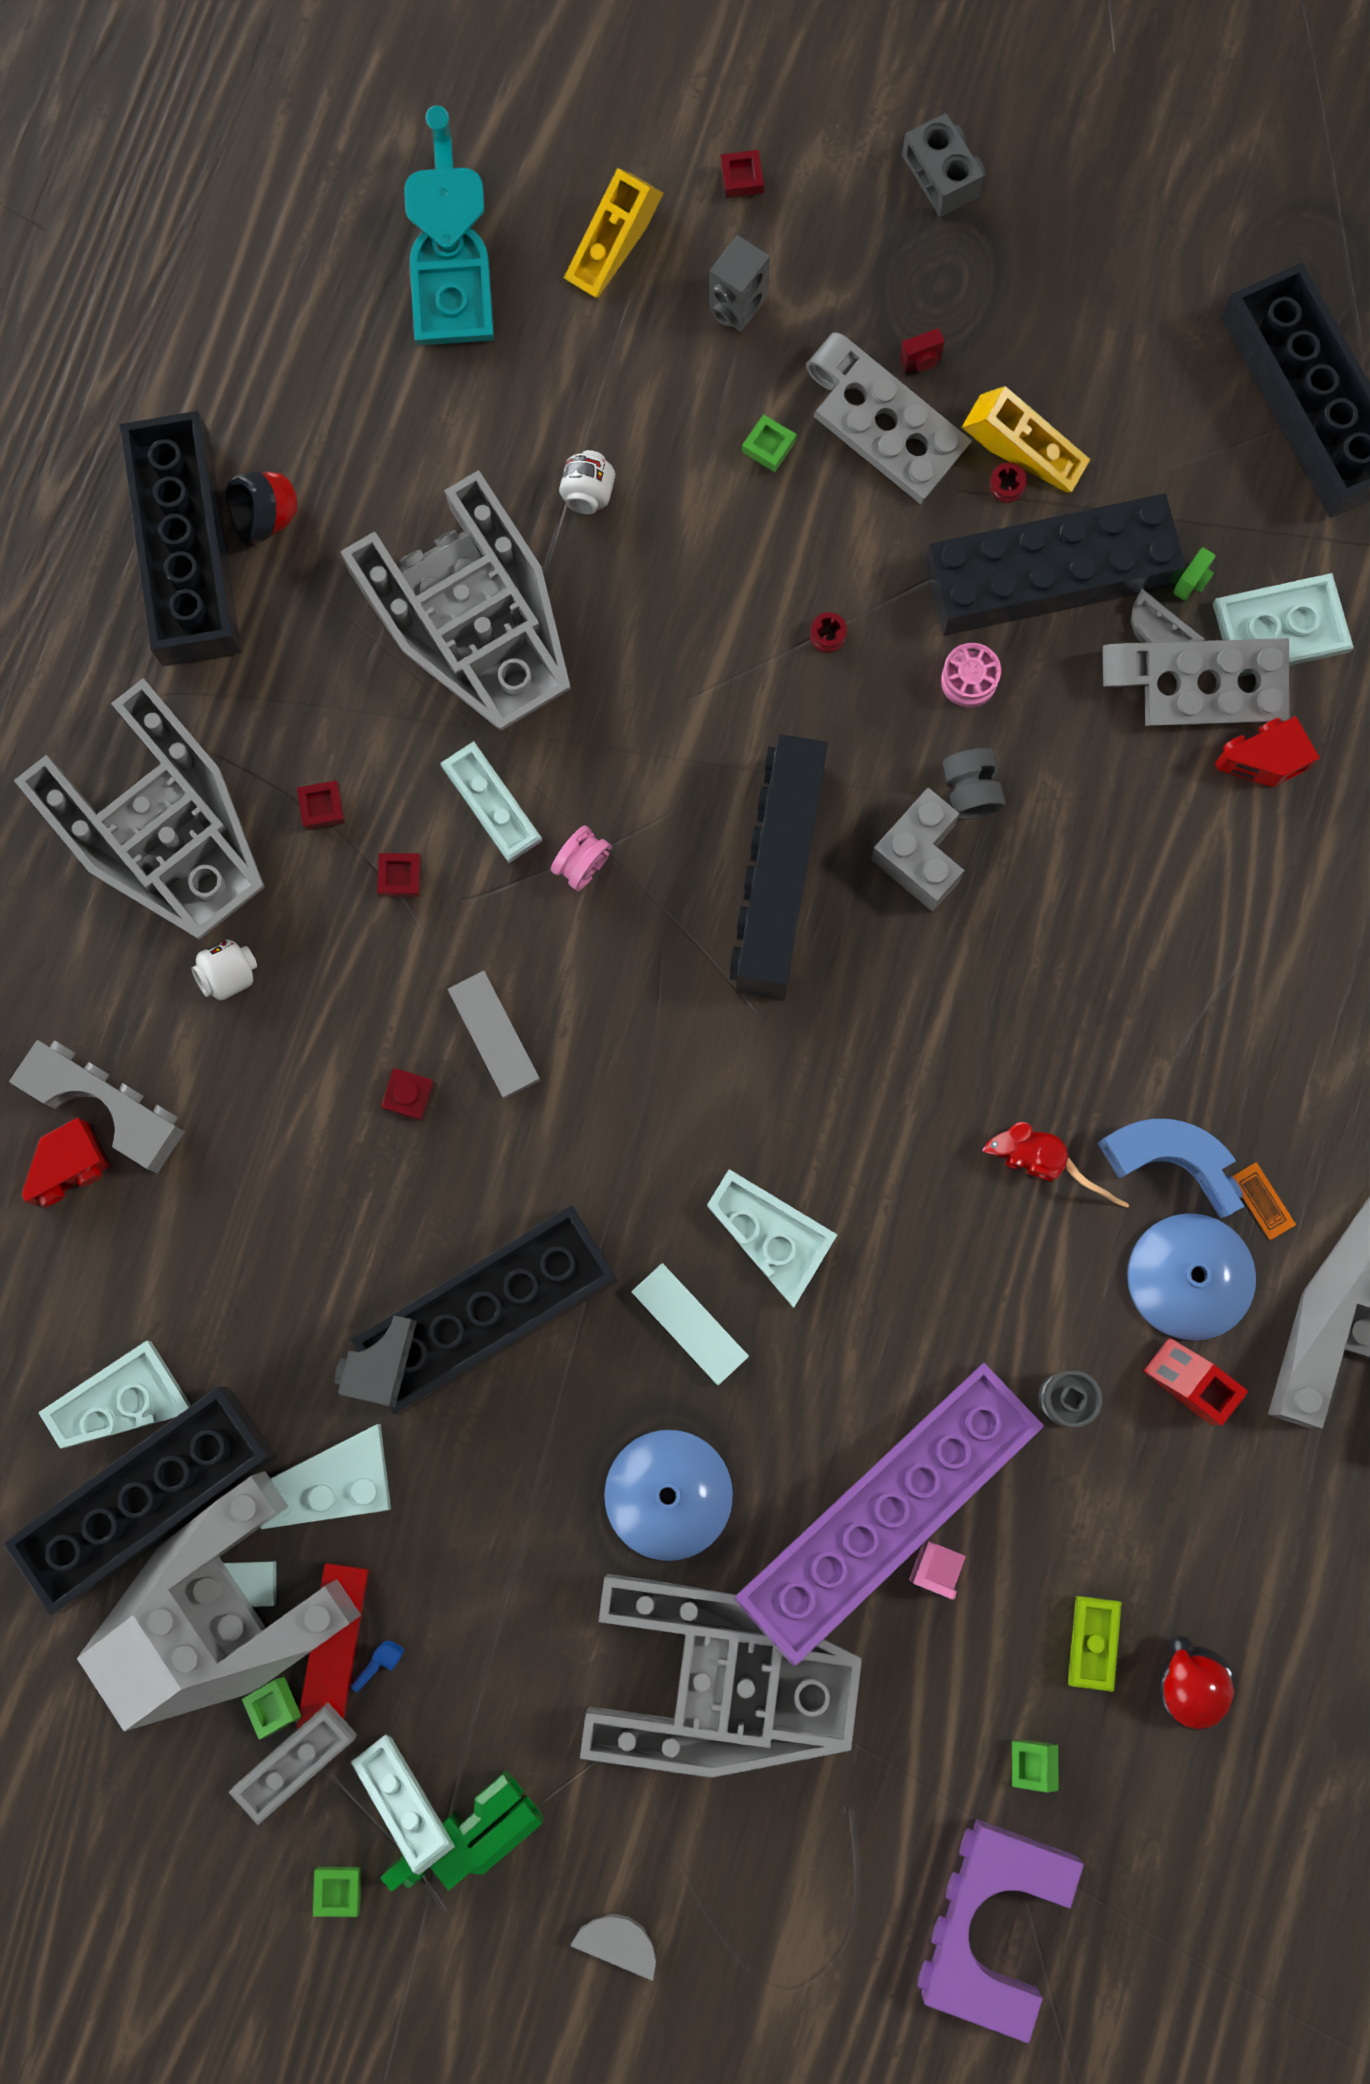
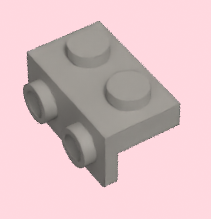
[399,530,481,596]

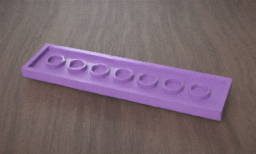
[734,1363,1044,1667]

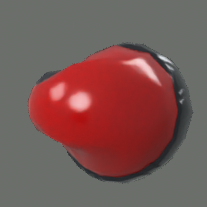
[226,471,298,544]
[1159,1636,1236,1731]

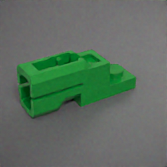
[381,1770,544,1892]

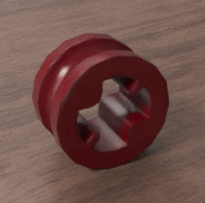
[990,462,1027,503]
[810,612,847,653]

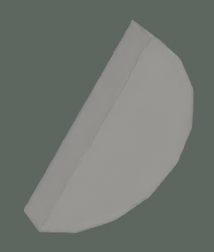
[1131,589,1204,643]
[571,1913,656,1981]

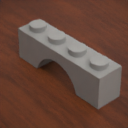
[9,1040,185,1174]

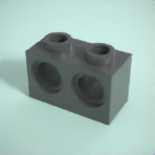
[902,113,985,217]
[709,235,770,331]

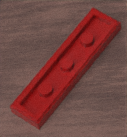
[296,1563,369,1730]

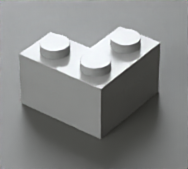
[871,788,964,912]

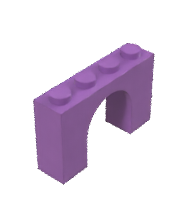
[918,1819,1084,2043]

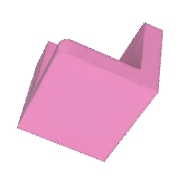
[909,1540,966,1600]

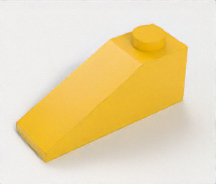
[564,168,664,298]
[961,386,1090,493]

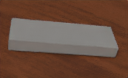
[447,971,541,1099]
[229,1703,357,1825]

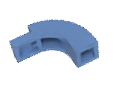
[1098,1119,1244,1219]

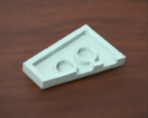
[707,1169,837,1308]
[38,1341,191,1449]
[261,1424,391,1529]

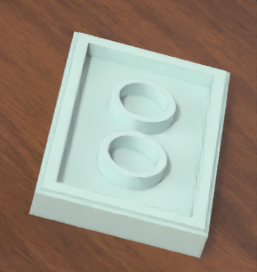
[1213,573,1354,677]

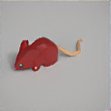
[983,1122,1129,1208]

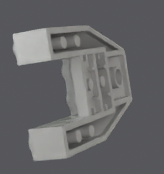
[340,470,571,731]
[14,678,265,940]
[1268,1196,1370,1428]
[77,1471,361,1731]
[580,1574,862,1777]

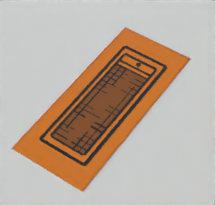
[1232,1162,1296,1240]

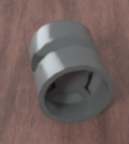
[942,748,1006,820]
[1038,1370,1103,1427]

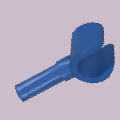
[350,1640,405,1692]

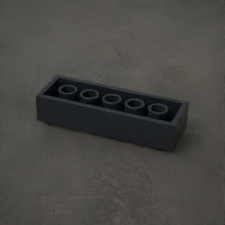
[1221,262,1370,518]
[119,411,242,666]
[925,493,1186,636]
[730,734,828,1001]
[351,1205,618,1415]
[2,1386,277,1616]

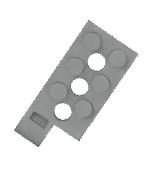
[806,333,972,504]
[1103,638,1289,726]

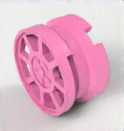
[941,643,1001,708]
[551,825,612,891]

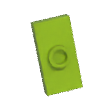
[1068,1596,1122,1692]

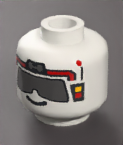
[559,450,615,514]
[192,939,257,1000]

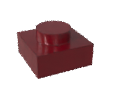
[720,150,764,198]
[899,328,945,374]
[297,780,345,830]
[377,853,422,897]
[381,1068,435,1121]

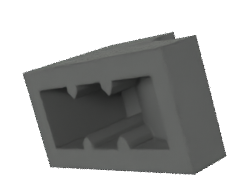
[335,1316,417,1406]

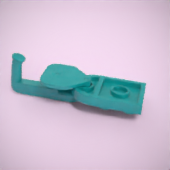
[404,105,494,345]

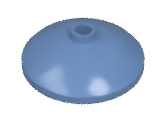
[1127,1214,1256,1341]
[605,1430,733,1561]

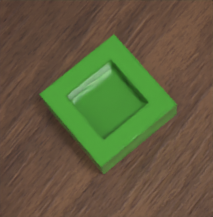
[742,414,797,472]
[1173,547,1216,602]
[242,1677,302,1740]
[1012,1740,1059,1792]
[313,1866,361,1917]

